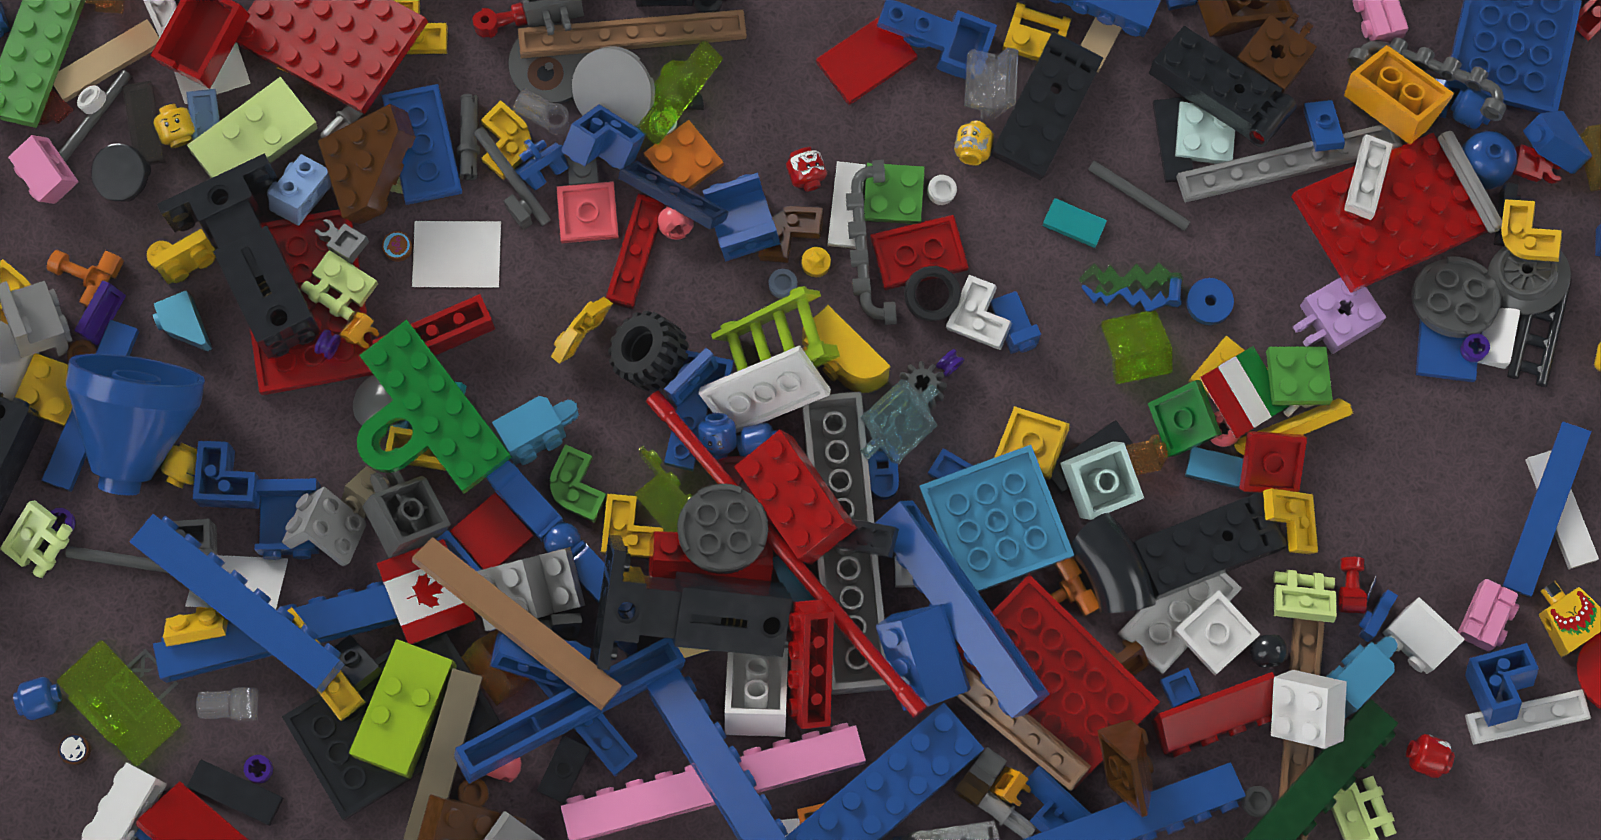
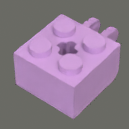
[1293,277,1386,354]

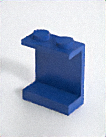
[703,173,780,262]
[254,478,321,560]

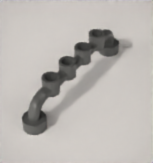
[1347,37,1507,121]
[846,159,897,325]

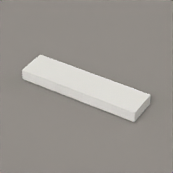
[1526,450,1599,570]
[1465,689,1591,745]

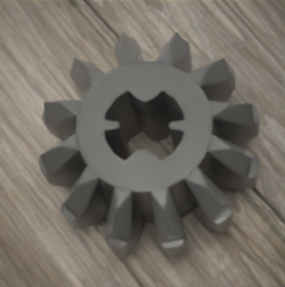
[897,361,947,412]

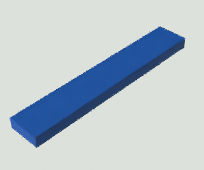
[42,320,140,492]
[1502,422,1592,597]

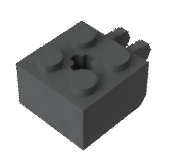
[521,0,584,36]
[362,471,451,558]

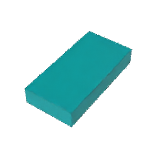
[1042,198,1107,248]

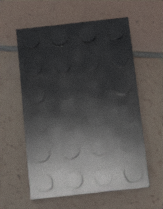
[282,632,501,821]

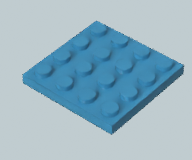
[919,445,1074,592]

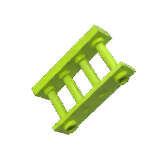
[711,286,840,371]

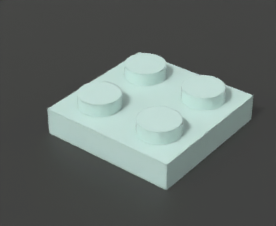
[1175,102,1235,164]

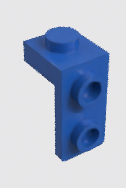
[990,291,1041,354]

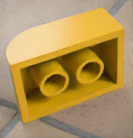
[802,305,890,393]

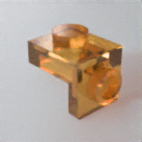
[1125,434,1168,475]

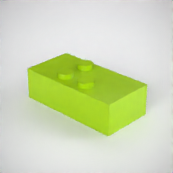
[349,639,457,779]

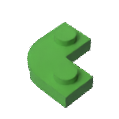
[550,444,607,523]

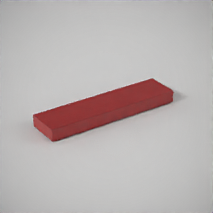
[606,193,665,309]

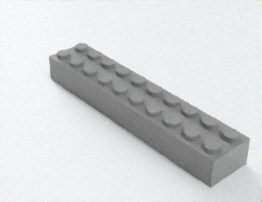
[802,392,890,695]

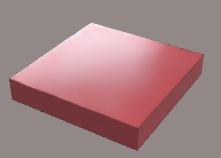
[556,181,619,243]

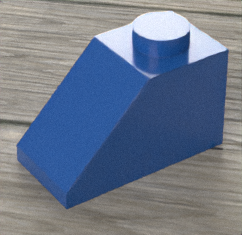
[1523,111,1593,174]

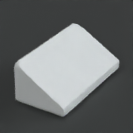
[1477,308,1520,369]

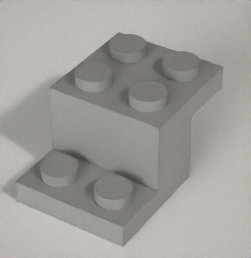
[0,281,72,358]
[477,547,585,631]

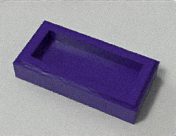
[74,280,126,346]

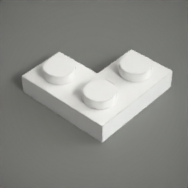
[946,275,1012,350]

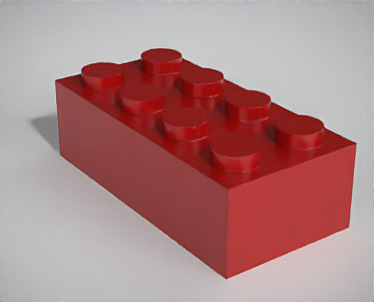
[734,429,857,565]

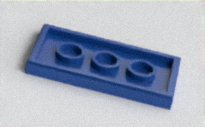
[382,84,462,205]

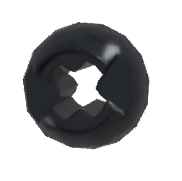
[1250,634,1288,667]

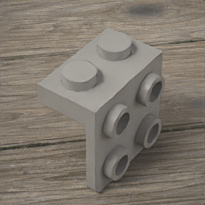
[282,487,366,566]

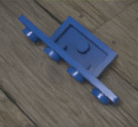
[1026,766,1091,832]

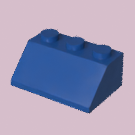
[876,604,971,711]

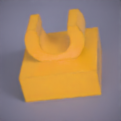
[339,312,379,349]
[988,766,1031,806]

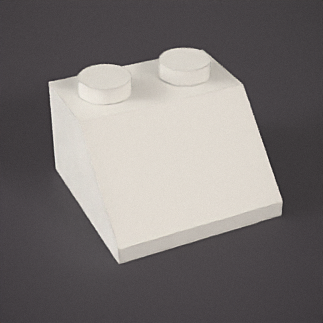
[1382,597,1465,674]

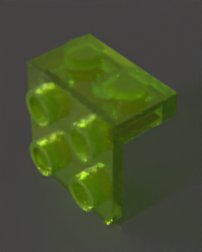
[1101,311,1172,384]

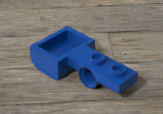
[877,0,997,81]
[664,350,734,471]

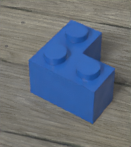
[561,104,646,170]
[193,441,260,509]
[1465,643,1539,727]

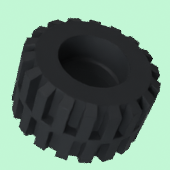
[608,311,689,392]

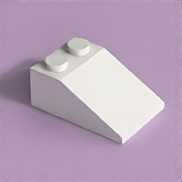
[725,648,788,737]

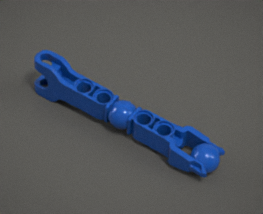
[486,461,638,656]

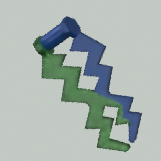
[1079,262,1184,313]

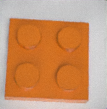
[643,120,724,190]

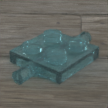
[860,379,939,464]

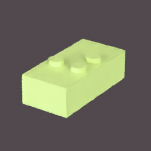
[187,77,318,178]

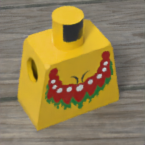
[1539,581,1601,658]

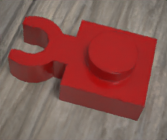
[1513,144,1561,183]

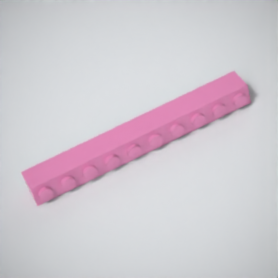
[561,723,866,840]

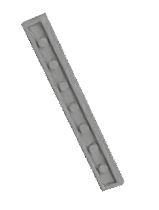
[1176,124,1402,203]

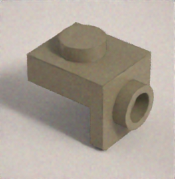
[341,466,390,519]

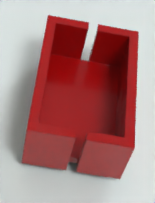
[150,0,250,89]

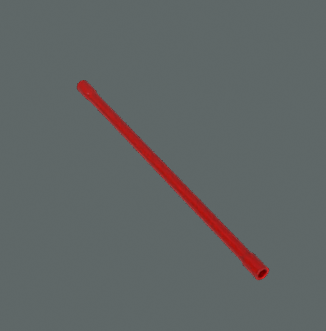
[646,390,927,718]

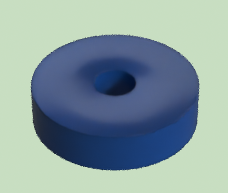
[1186,278,1234,325]

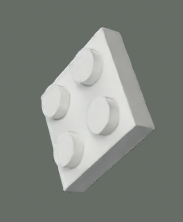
[1174,590,1260,675]

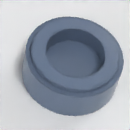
[769,269,797,299]

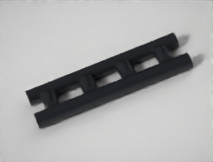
[1507,279,1572,388]

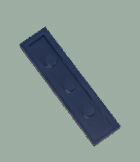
[618,161,728,229]

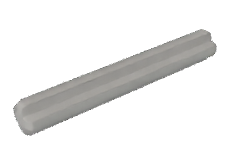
[1438,131,1502,233]

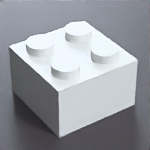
[1271,670,1347,749]

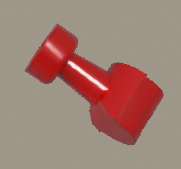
[472,2,527,38]
[1338,557,1367,614]

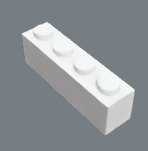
[82,762,167,840]

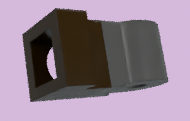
[954,747,1007,808]

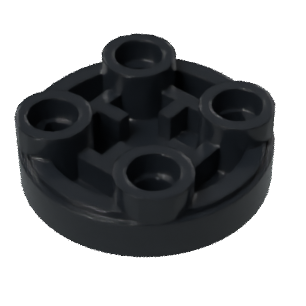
[91,143,151,202]

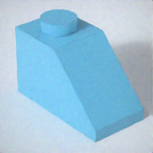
[153,291,212,351]

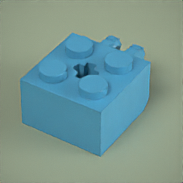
[492,396,579,465]
[1326,636,1398,718]

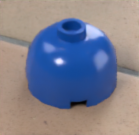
[1462,131,1517,189]

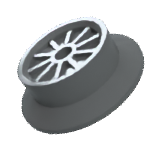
[1488,246,1571,315]

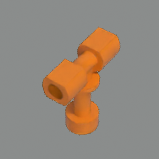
[47,250,124,307]
[1050,557,1099,617]

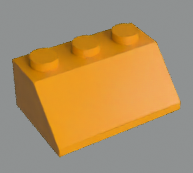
[1344,45,1454,144]

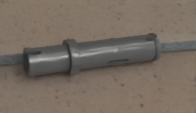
[457,94,480,180]

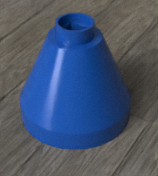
[66,354,205,495]

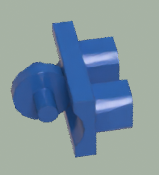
[515,139,569,190]

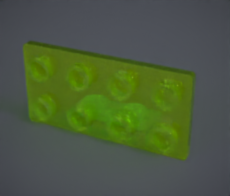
[57,640,181,766]

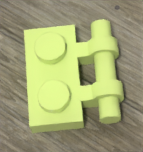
[300,250,378,321]
[0,500,73,578]
[1273,570,1337,623]
[1331,776,1396,840]

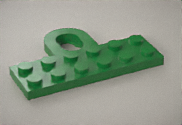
[357,319,512,494]

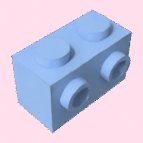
[267,154,331,226]

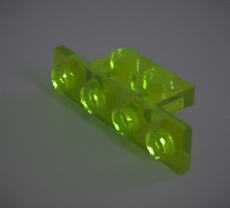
[637,41,723,145]
[634,446,692,532]

